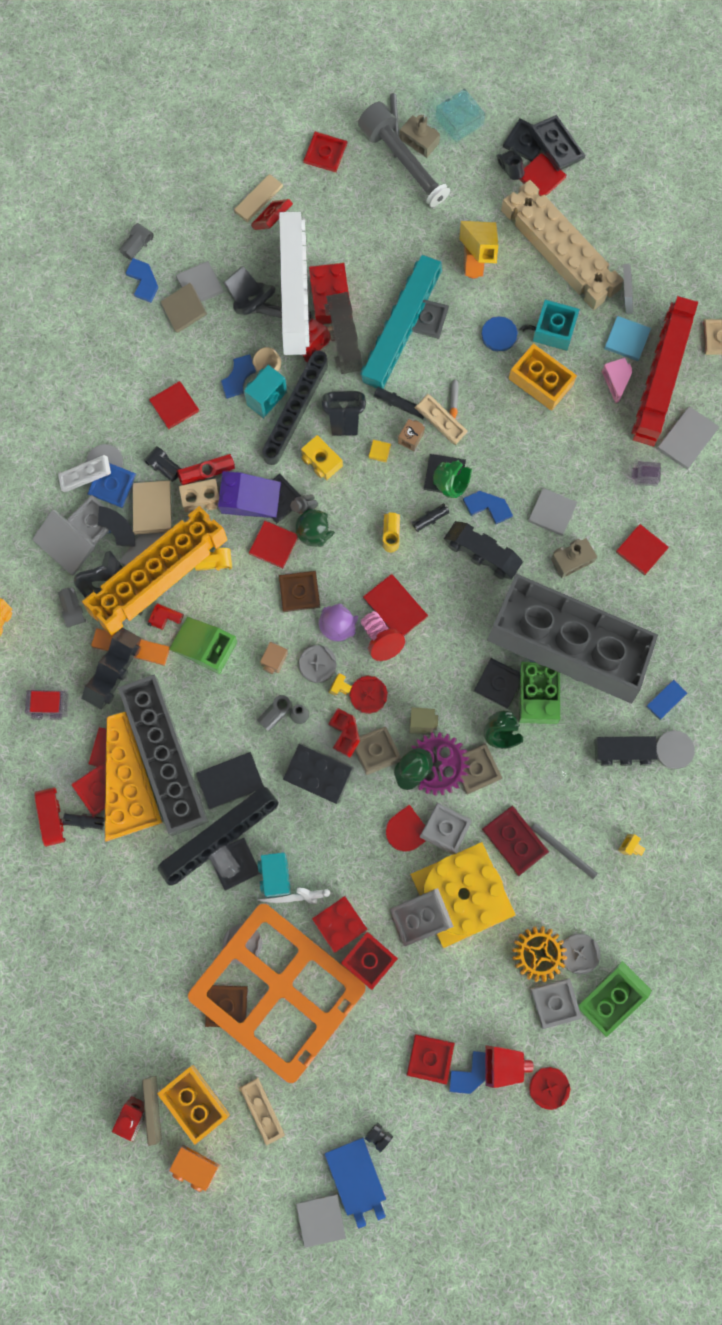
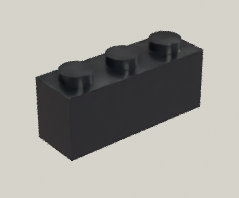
[594,736,657,766]

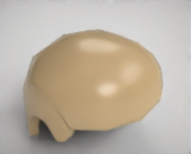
[252,347,281,372]

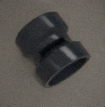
[364,1122,393,1153]

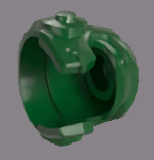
[295,509,335,547]
[484,711,523,749]

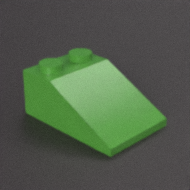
[578,961,652,1037]

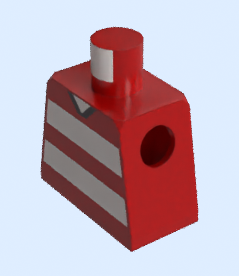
[112,1096,145,1142]

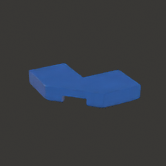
[126,258,159,303]
[463,491,513,524]
[449,1051,485,1094]

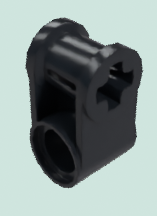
[496,147,525,180]

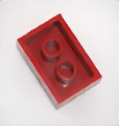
[309,262,352,324]

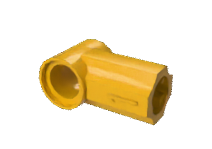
[383,512,400,553]
[195,548,232,571]

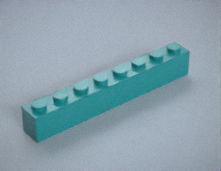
[360,255,442,389]

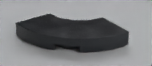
[98,506,135,547]

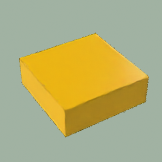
[369,440,391,463]

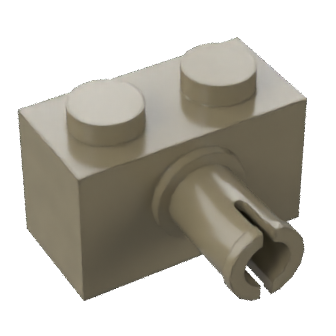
[399,115,440,158]
[551,538,597,578]

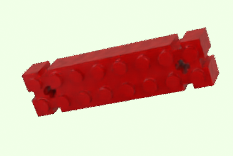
[631,296,699,447]

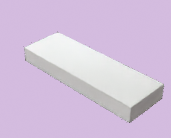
[58,455,111,492]

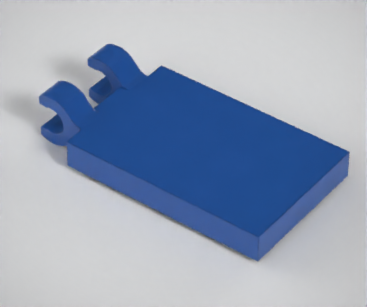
[325,1137,386,1229]

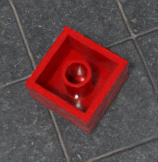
[312,896,368,953]
[341,932,398,990]

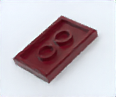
[481,805,549,877]

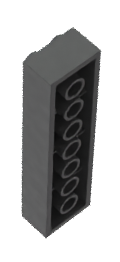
[118,674,209,836]

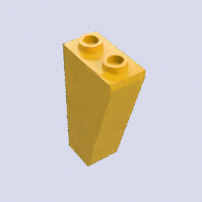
[459,221,499,263]

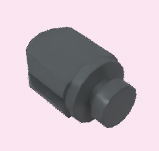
[291,494,318,514]

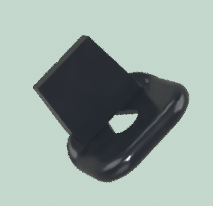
[223,266,276,315]
[322,391,366,436]
[74,551,123,598]

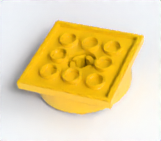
[410,842,516,948]

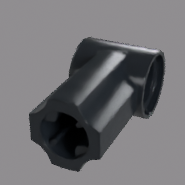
[144,446,182,482]

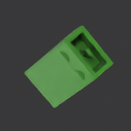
[169,616,238,675]
[519,662,561,724]

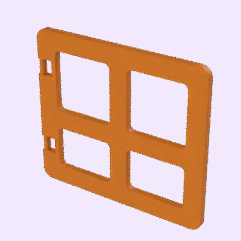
[188,904,366,1083]

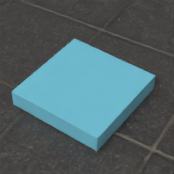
[604,316,651,361]

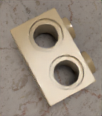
[179,479,219,514]

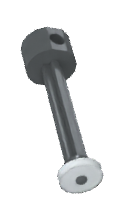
[358,101,450,208]

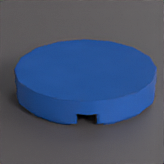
[481,316,518,351]

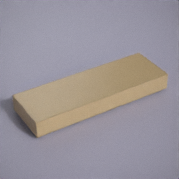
[234,174,283,223]
[415,394,468,445]
[239,1078,285,1146]

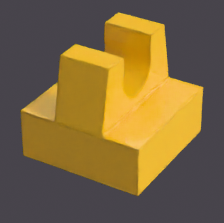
[328,673,352,696]
[618,834,645,856]

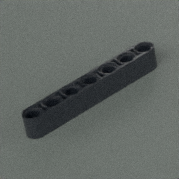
[262,350,328,465]
[158,787,279,886]

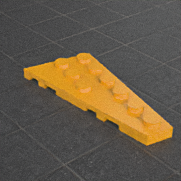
[104,712,162,842]

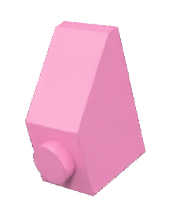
[602,358,632,403]

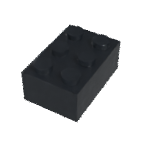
[283,743,355,804]

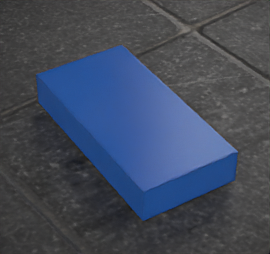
[646,680,687,720]

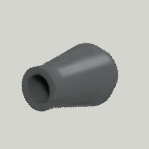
[290,704,309,724]

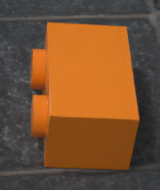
[169,1145,220,1192]

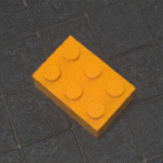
[509,343,577,411]
[157,1065,230,1145]

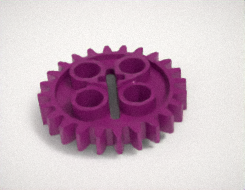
[411,732,470,796]

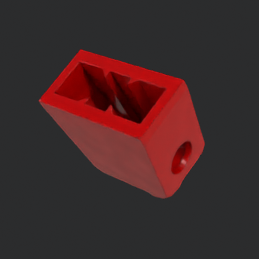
[485,1045,534,1088]

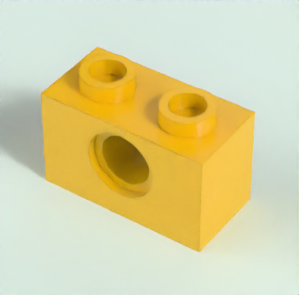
[301,435,343,480]

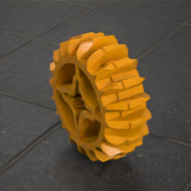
[512,926,567,982]

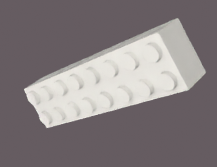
[280,212,309,355]

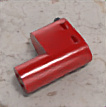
[148,603,184,630]

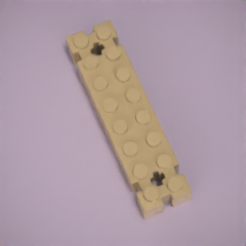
[501,180,624,310]

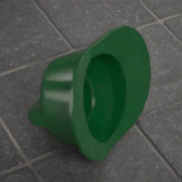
[394,748,433,790]

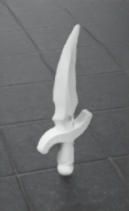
[257,888,330,904]

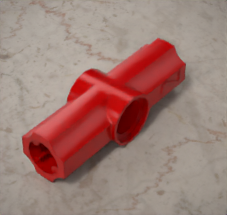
[177,454,235,486]

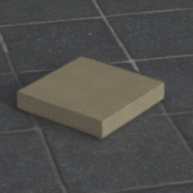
[161,283,207,333]
[354,726,402,775]
[461,743,503,795]

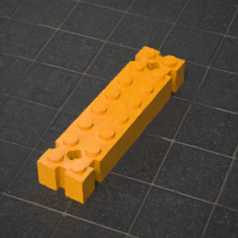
[82,506,227,636]

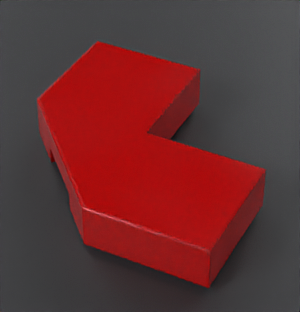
[328,708,360,758]

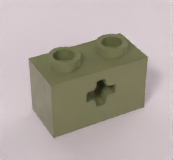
[409,707,438,735]

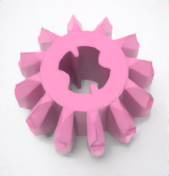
[361,611,388,641]

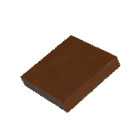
[279,571,321,612]
[205,985,248,1027]

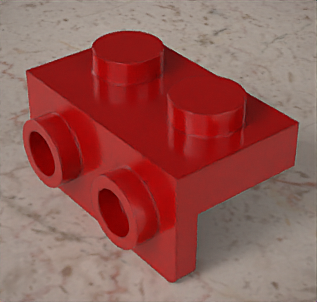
[301,318,332,363]

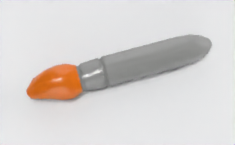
[449,379,458,418]

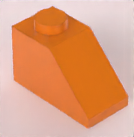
[464,246,484,279]

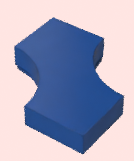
[221,354,256,399]

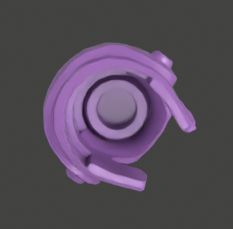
[319,604,358,642]

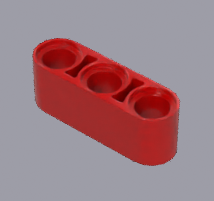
[34,787,66,847]

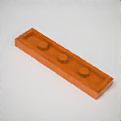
[91,628,170,666]

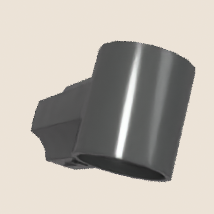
[119,223,154,260]
[58,588,86,628]
[257,695,292,732]

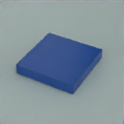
[87,463,136,508]

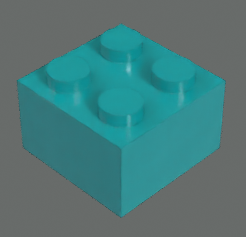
[533,299,580,351]
[244,365,287,419]
[258,852,291,898]

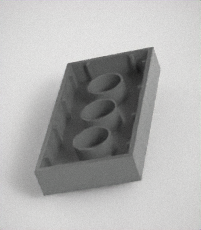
[487,573,658,704]

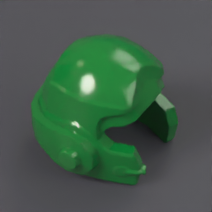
[433,460,472,498]

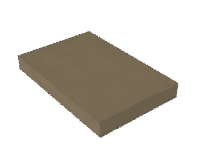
[142,1076,162,1146]

